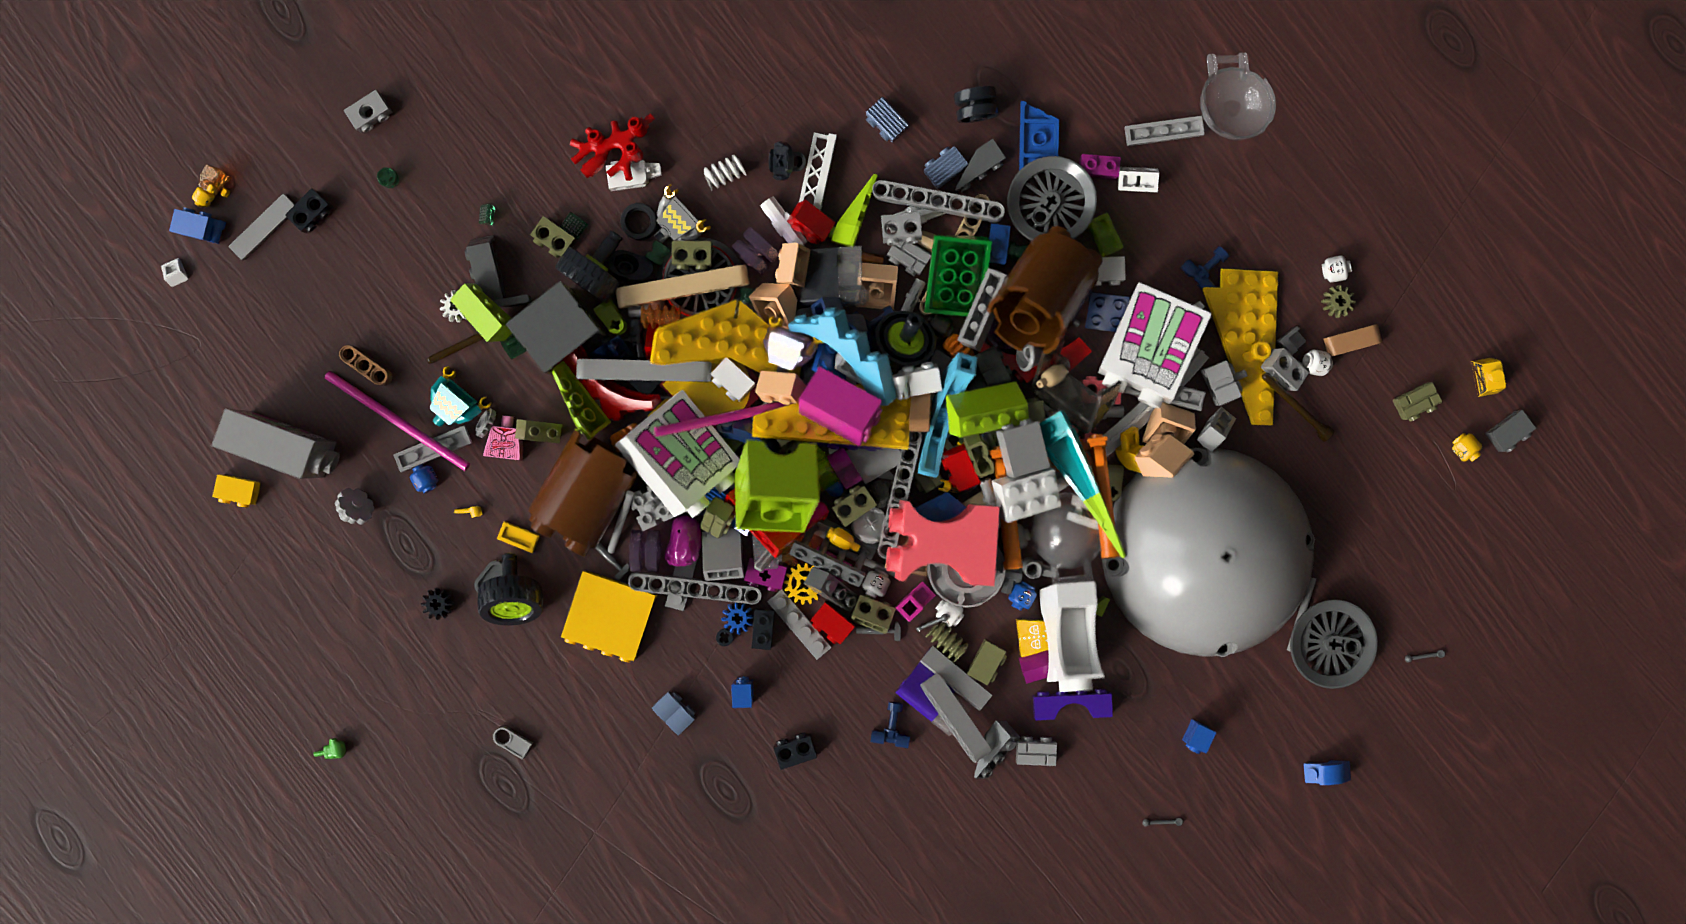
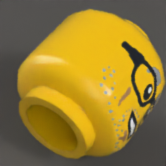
[1452,433,1482,462]

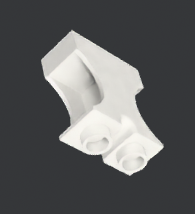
[1039,581,1104,692]

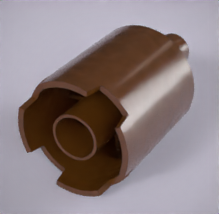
[987,226,1103,354]
[528,429,639,557]

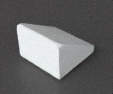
[161,258,188,287]

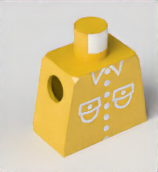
[1016,619,1049,657]

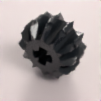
[421,587,454,620]

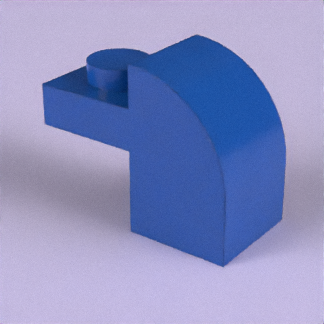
[1304,760,1351,785]

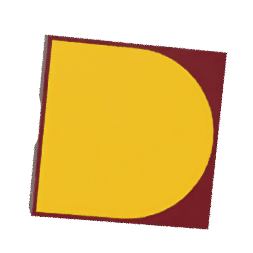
[660,357,761,430]

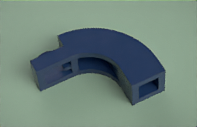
[716,418,779,455]

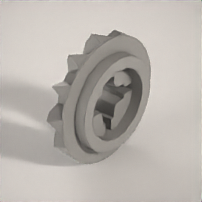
[476,408,496,438]

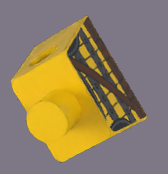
[1471,358,1506,397]

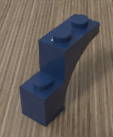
[811,297,873,352]

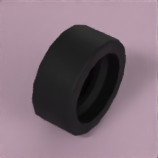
[620,203,658,240]

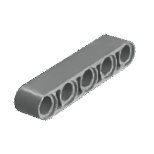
[921,673,991,763]

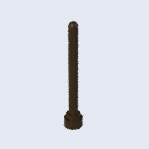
[427,333,484,364]
[1262,373,1335,442]

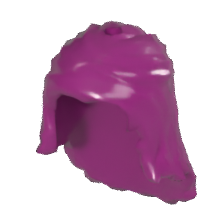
[665,515,702,567]

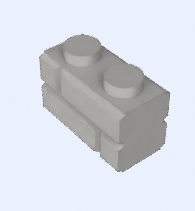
[887,241,931,276]
[1016,736,1057,766]

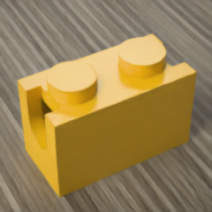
[212,474,261,508]

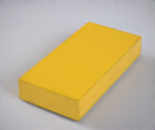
[497,521,540,553]

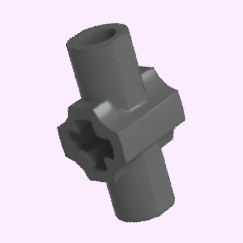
[1001,568,1023,594]

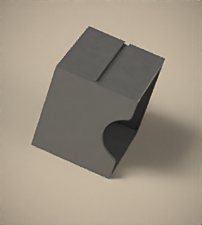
[506,281,608,375]

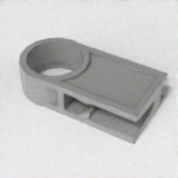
[493,726,533,759]

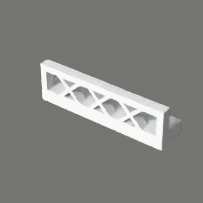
[799,132,837,211]

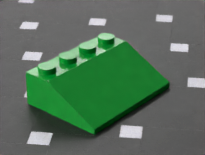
[924,235,992,316]

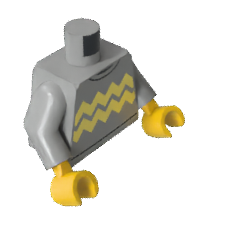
[654,184,711,244]

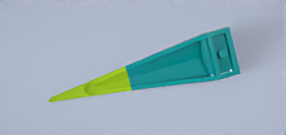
[1039,410,1126,558]

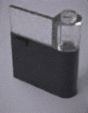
[794,246,869,309]

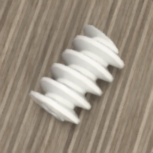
[704,155,746,191]

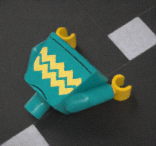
[430,366,491,427]

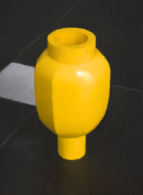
[826,527,860,552]

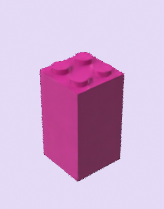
[798,367,883,447]

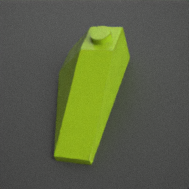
[829,174,878,250]
[551,361,611,440]

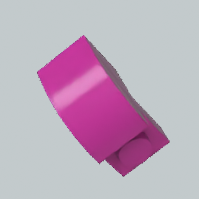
[895,581,936,622]

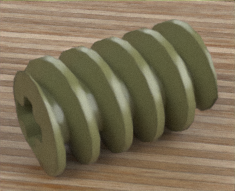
[925,622,969,663]

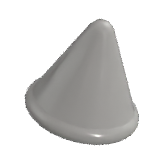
[1016,344,1050,372]

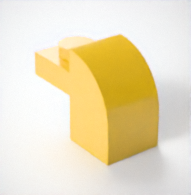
[1115,426,1144,473]

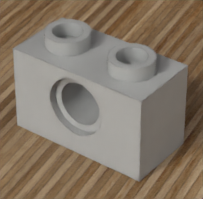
[344,90,393,133]

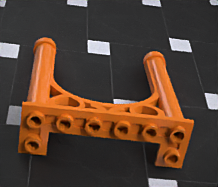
[989,434,1121,570]

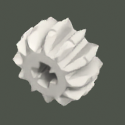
[440,290,467,323]

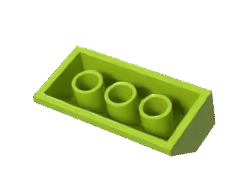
[946,381,1029,437]

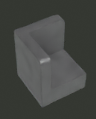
[1276,326,1306,355]

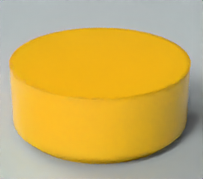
[1251,341,1271,360]

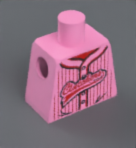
[483,416,523,460]

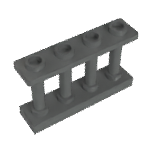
[789,519,879,587]

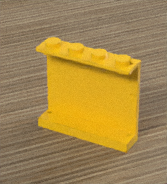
[561,570,657,663]

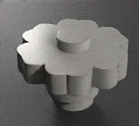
[335,488,374,525]

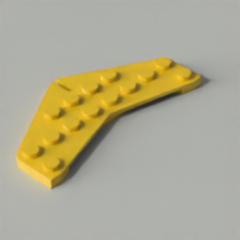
[650,300,802,377]

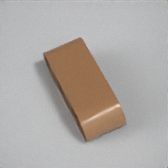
[1323,324,1383,357]
[339,346,392,386]
[909,392,933,432]

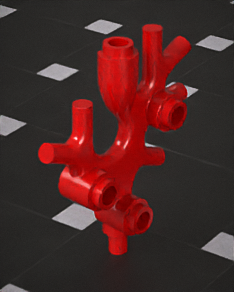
[570,113,655,181]

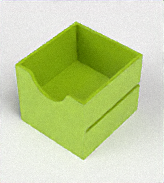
[734,440,819,533]

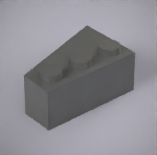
[465,235,505,300]

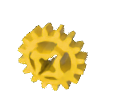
[784,563,819,605]

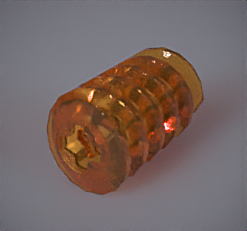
[641,304,681,329]

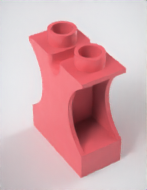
[886,500,999,586]

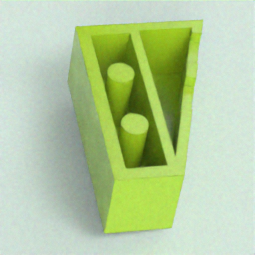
[450,283,512,342]

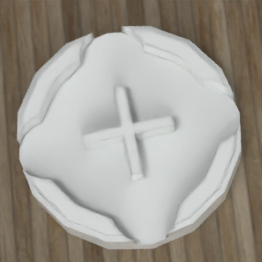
[851,507,889,544]

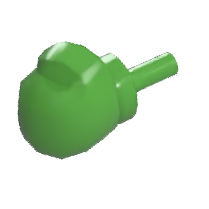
[314,738,346,759]

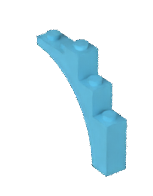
[788,308,897,406]
[918,352,977,478]

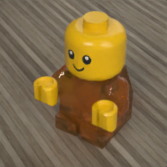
[192,164,231,207]

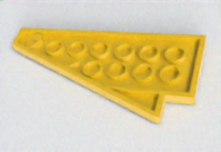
[1203,269,1278,425]
[752,375,911,450]

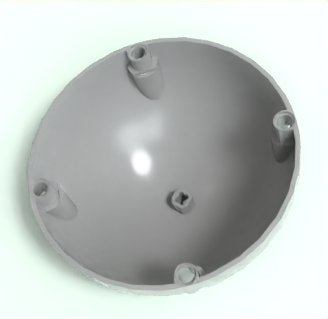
[1102,447,1315,657]

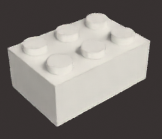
[992,467,1061,522]

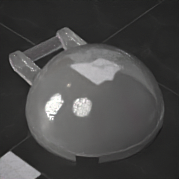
[1200,52,1276,140]
[1030,493,1101,585]

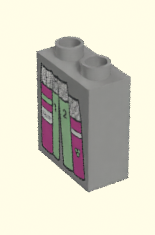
[212,409,340,479]

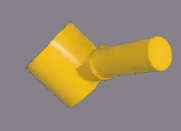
[454,506,483,518]

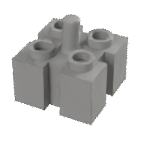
[1200,360,1247,406]
[630,486,674,531]

